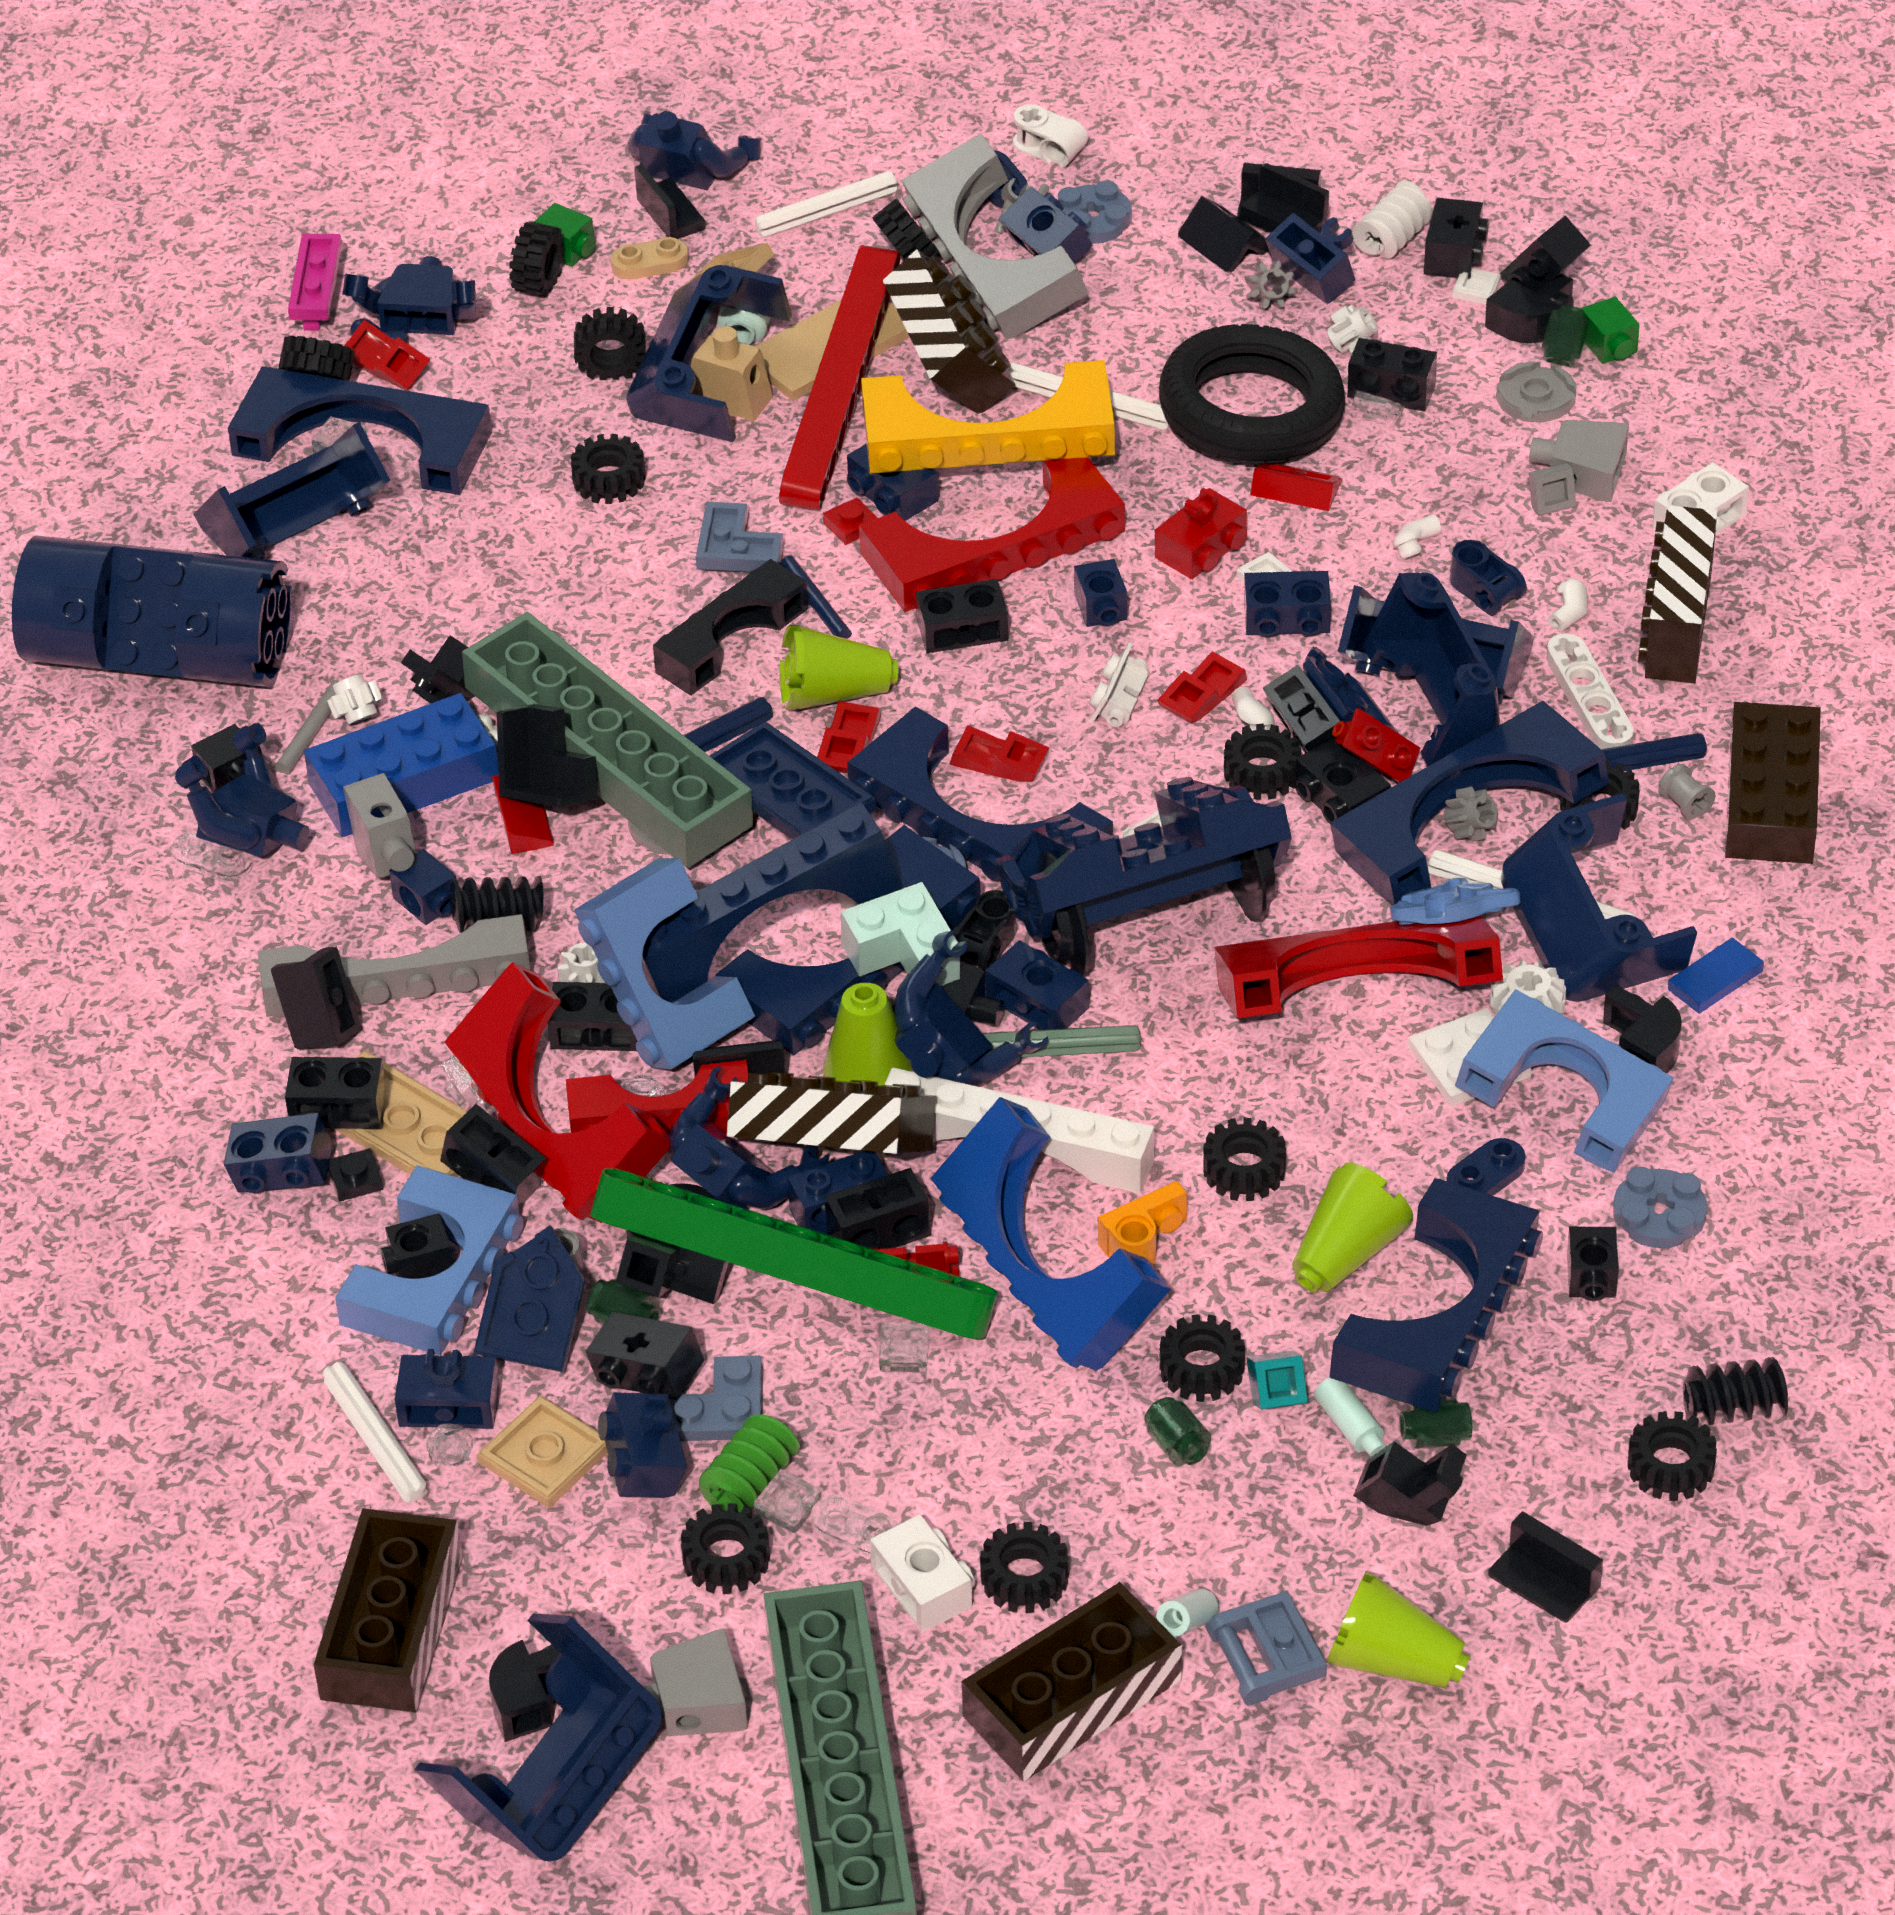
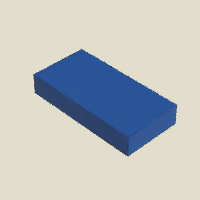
[1668,937,1764,1014]

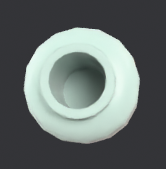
[717,305,771,345]

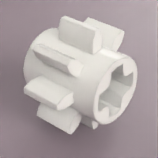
[1328,305,1378,354]
[327,674,383,725]
[557,942,605,983]

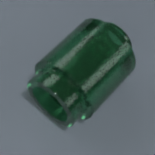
[1541,305,1590,367]
[586,1279,660,1325]
[1144,1397,1211,1466]
[1399,1398,1473,1449]

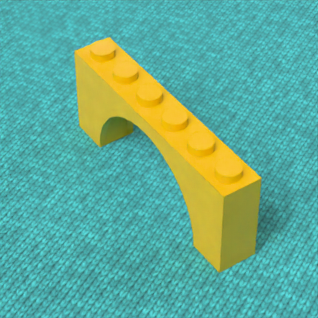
[861,360,1115,474]

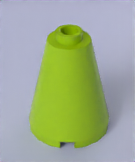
[779,625,898,710]
[823,983,913,1085]
[1292,1162,1413,1293]
[1326,1571,1471,1688]

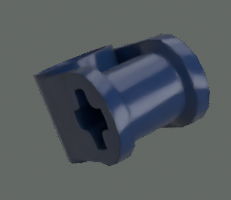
[1449,539,1527,616]

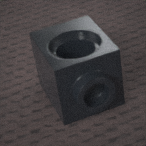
[191,724,263,792]
[380,1213,453,1279]
[1567,1226,1619,1301]

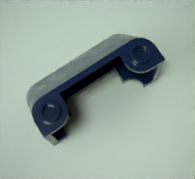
[1363,572,1500,766]

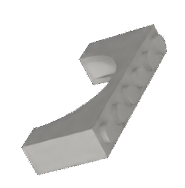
[901,133,1089,340]

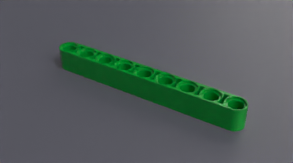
[590,1168,998,1339]

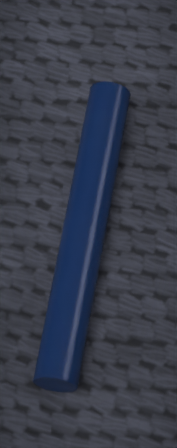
[780,556,852,639]

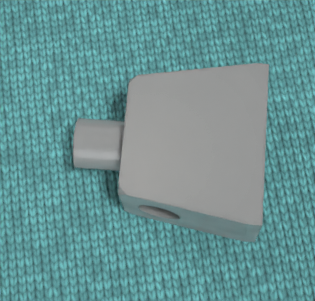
[1529,420,1629,502]
[343,773,416,878]
[642,1628,748,1737]

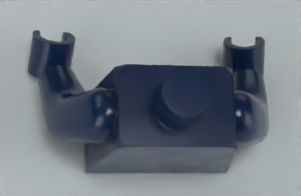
[627,111,761,190]
[342,256,476,335]
[175,723,309,856]
[894,930,1048,1087]
[669,1066,830,1210]

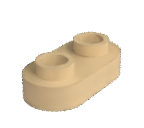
[611,237,688,280]

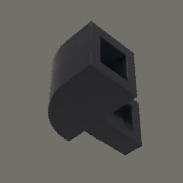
[1485,273,1574,343]
[401,635,475,704]
[1603,985,1682,1073]
[615,1233,729,1304]
[1353,1441,1467,1526]
[489,1640,560,1742]

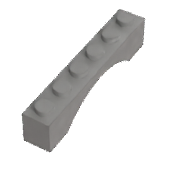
[257,914,530,1017]

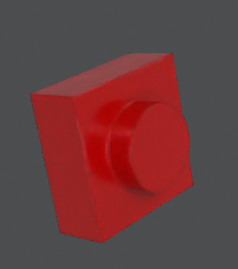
[823,497,878,545]

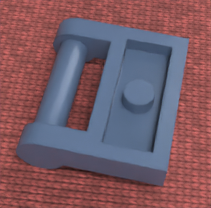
[1205,1591,1327,1706]

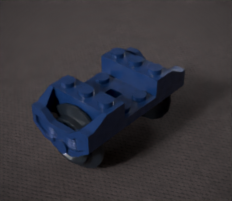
[995,777,1292,975]

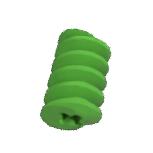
[699,1414,800,1513]

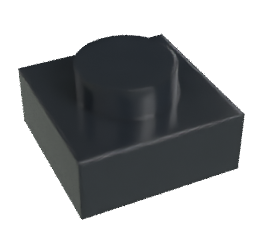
[328,1148,383,1202]

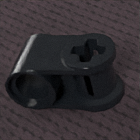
[953,890,1017,973]

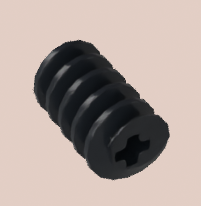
[450,876,544,933]
[1683,1357,1788,1425]

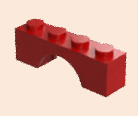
[565,1060,748,1135]

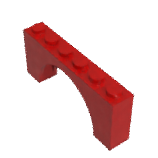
[859,457,1125,613]
[1214,915,1503,1018]
[444,962,670,1223]

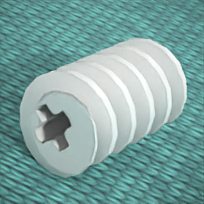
[1352,180,1433,259]

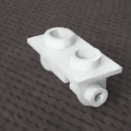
[1088,642,1149,727]

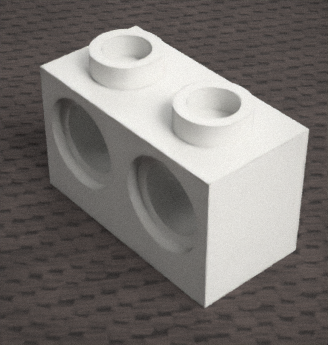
[1653,462,1749,534]

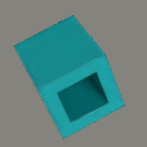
[1247,1350,1308,1409]

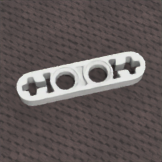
[1547,633,1634,749]

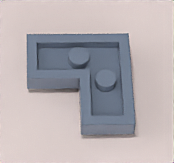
[696,502,784,572]
[669,1355,762,1441]

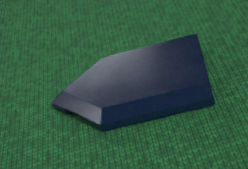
[1303,646,1398,733]
[473,1225,586,1373]

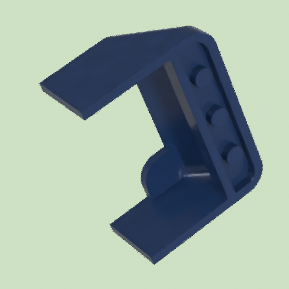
[626,265,792,442]
[193,422,390,559]
[1338,585,1534,704]
[1501,793,1697,1002]
[414,1613,662,1862]

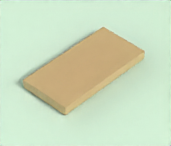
[755,299,910,401]
[333,1050,467,1177]

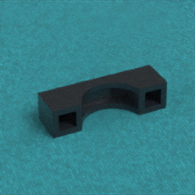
[653,559,808,696]

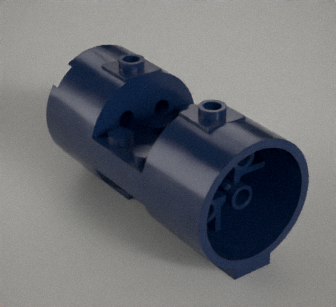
[12,535,296,687]

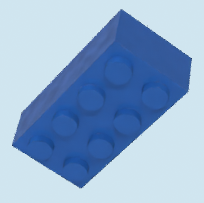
[304,693,499,838]

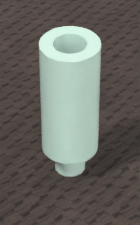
[1314,1378,1386,1457]
[1156,1589,1219,1637]

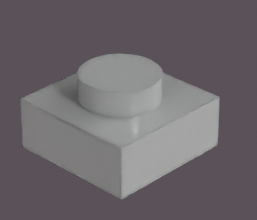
[1529,463,1576,516]

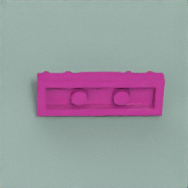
[288,234,342,331]

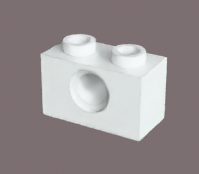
[870,1514,975,1633]

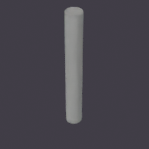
[275,680,340,775]

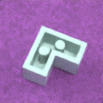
[841,882,960,986]

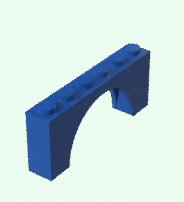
[931,1097,1171,1371]

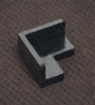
[497,704,597,807]

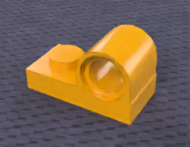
[1097,1181,1187,1266]

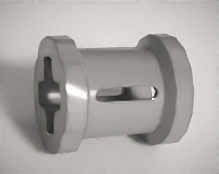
[1658,764,1716,820]

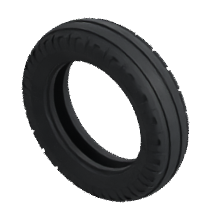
[1159,324,1345,465]

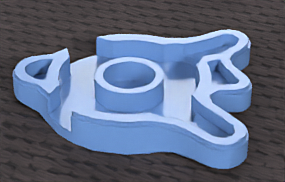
[1390,878,1521,925]

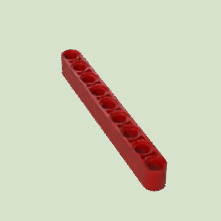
[779,245,900,511]

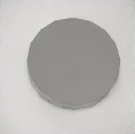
[1496,361,1577,423]

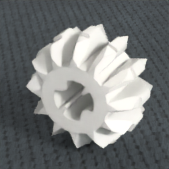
[1490,959,1566,1015]

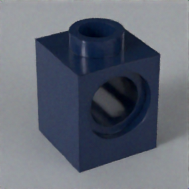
[1074,559,1127,627]
[389,849,457,926]

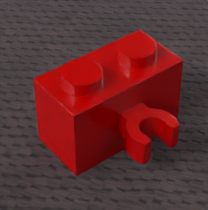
[1155,488,1247,580]

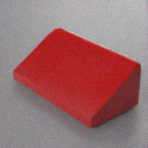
[1250,463,1342,511]
[492,775,554,854]

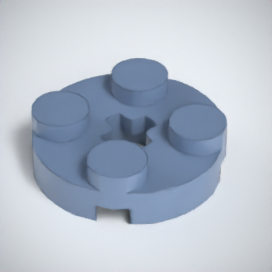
[1058,181,1132,244]
[1613,1167,1707,1248]

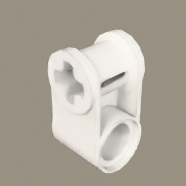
[1013,104,1088,168]

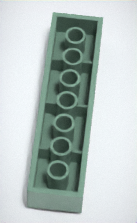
[462,611,753,869]
[763,1580,917,1915]

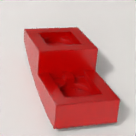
[344,320,430,391]
[1157,651,1247,724]
[817,701,881,773]
[950,725,1050,782]

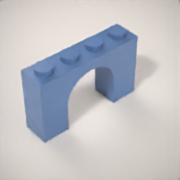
[574,858,755,1069]
[1455,989,1674,1173]
[335,1166,523,1356]

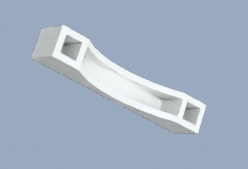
[884,1067,1154,1194]

